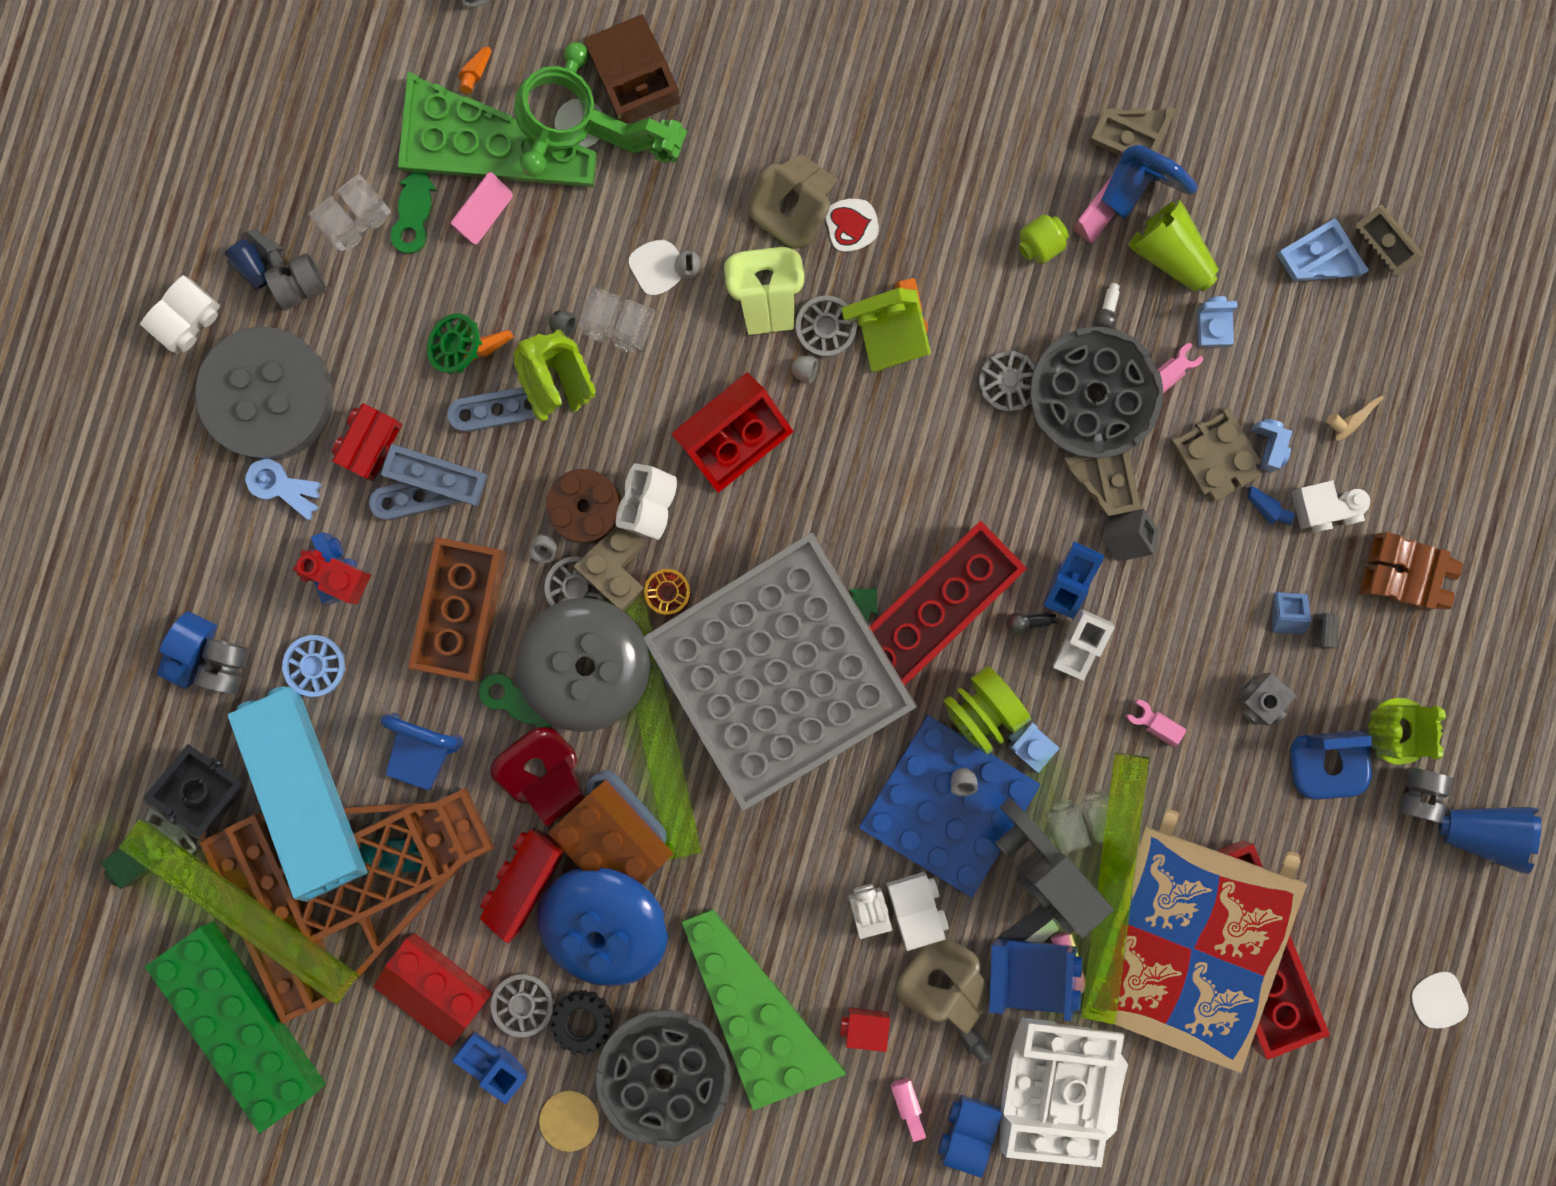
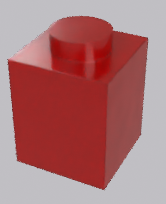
[840,1007,890,1052]

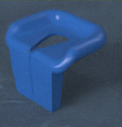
[1101,145,1198,220]
[381,712,463,791]
[1290,731,1372,800]

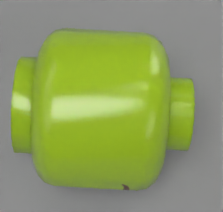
[1018,214,1069,264]

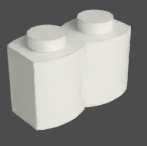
[140,275,220,354]
[616,463,677,540]
[886,872,949,951]

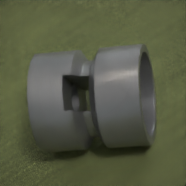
[264,253,327,311]
[194,638,250,694]
[1398,767,1454,824]

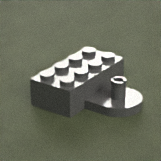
[994,798,1114,938]

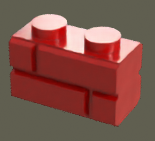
[332,403,403,482]

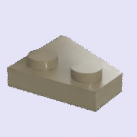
[1089,107,1176,157]
[1063,450,1141,517]

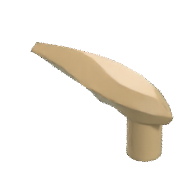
[1326,396,1384,441]

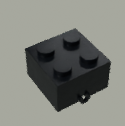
[143,744,245,843]

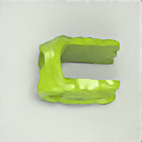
[513,329,596,422]
[1367,698,1446,765]

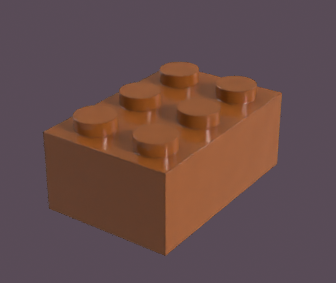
[548,780,674,884]

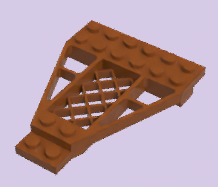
[199,787,495,1024]

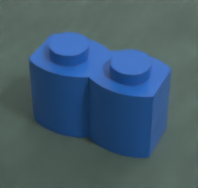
[937,1094,1002,1178]

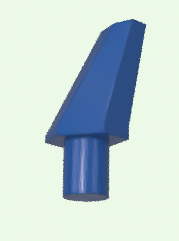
[1248,485,1295,525]

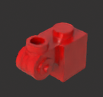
[292,549,372,605]

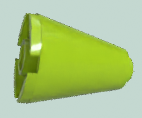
[1128,200,1218,292]

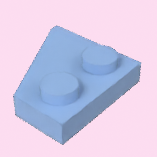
[1276,218,1369,282]

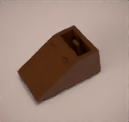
[583,14,681,124]

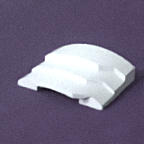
[1000,1017,1128,1167]

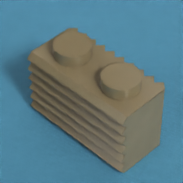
[1356,204,1424,277]

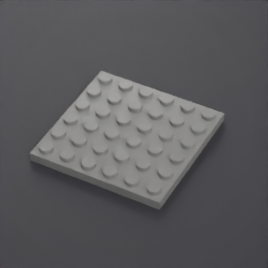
[644,533,917,811]

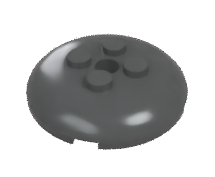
[1030,327,1163,459]
[516,598,650,732]
[596,1009,731,1148]

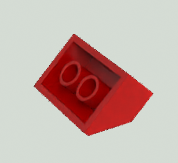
[671,372,794,493]
[479,827,565,944]
[373,933,493,1048]

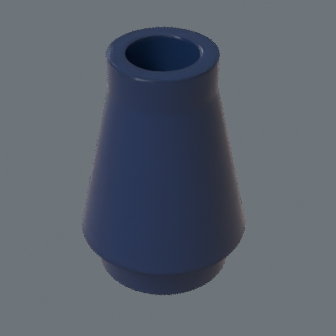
[224,239,267,290]

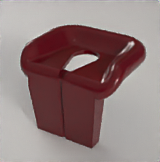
[490,727,585,827]

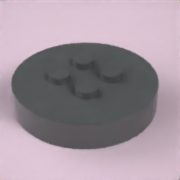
[195,327,334,460]

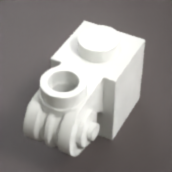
[1291,480,1370,533]
[848,884,892,939]

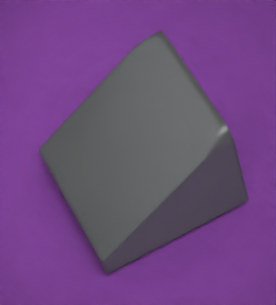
[1312,613,1340,648]

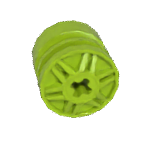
[943,665,1032,755]

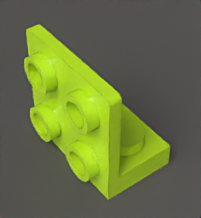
[841,288,931,372]

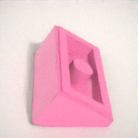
[451,172,513,245]
[1073,176,1115,243]

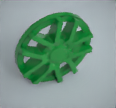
[427,313,482,375]

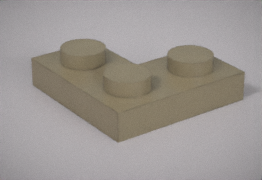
[574,526,644,611]

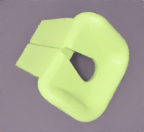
[724,247,804,335]

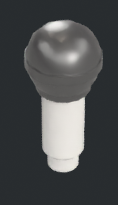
[1094,283,1120,329]

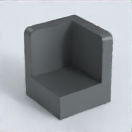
[1103,509,1158,561]

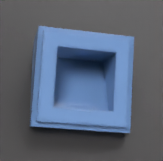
[1272,592,1311,634]

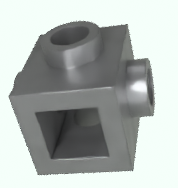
[1236,673,1296,726]

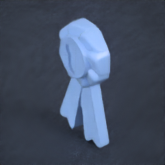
[245,459,322,520]

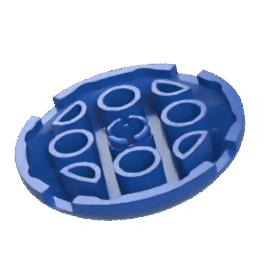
[537,868,668,987]

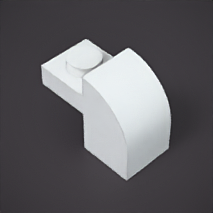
[1053,609,1115,681]

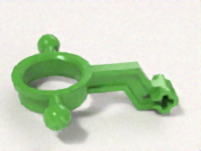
[513,42,687,177]

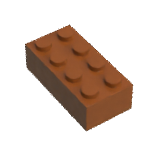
[408,537,507,681]

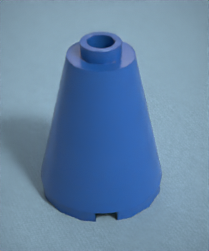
[1438,807,1541,874]

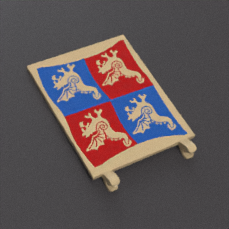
[1084,809,1307,1073]

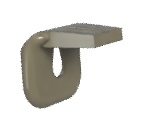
[747,154,838,248]
[896,938,990,1034]

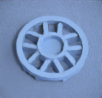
[282,635,346,697]

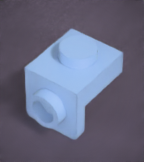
[1251,419,1292,473]

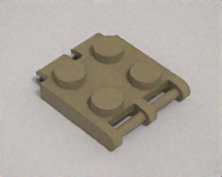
[1170,407,1261,502]

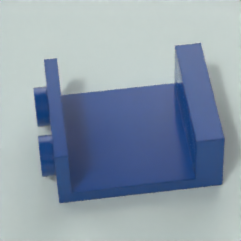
[989,939,1083,1021]

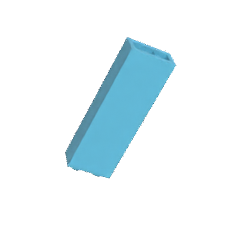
[227,686,368,902]

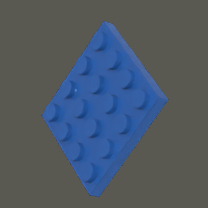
[859,715,1041,898]

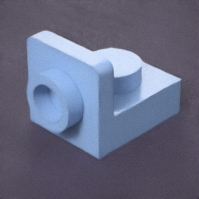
[1197,296,1237,348]
[1007,722,1060,773]

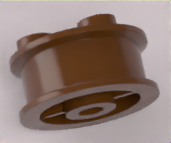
[546,469,622,543]

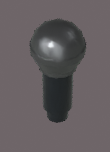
[1006,612,1057,635]

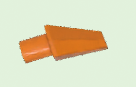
[457,46,492,94]
[464,330,514,363]

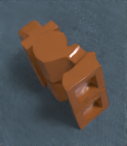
[1358,532,1463,610]

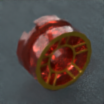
[644,569,691,616]

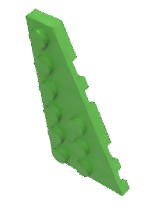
[398,72,597,188]
[682,909,847,1111]

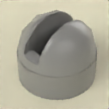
[674,251,701,279]
[792,356,818,384]
[529,534,557,563]
[950,767,978,796]

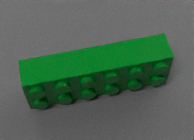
[145,921,326,1134]

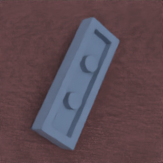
[381,444,488,507]

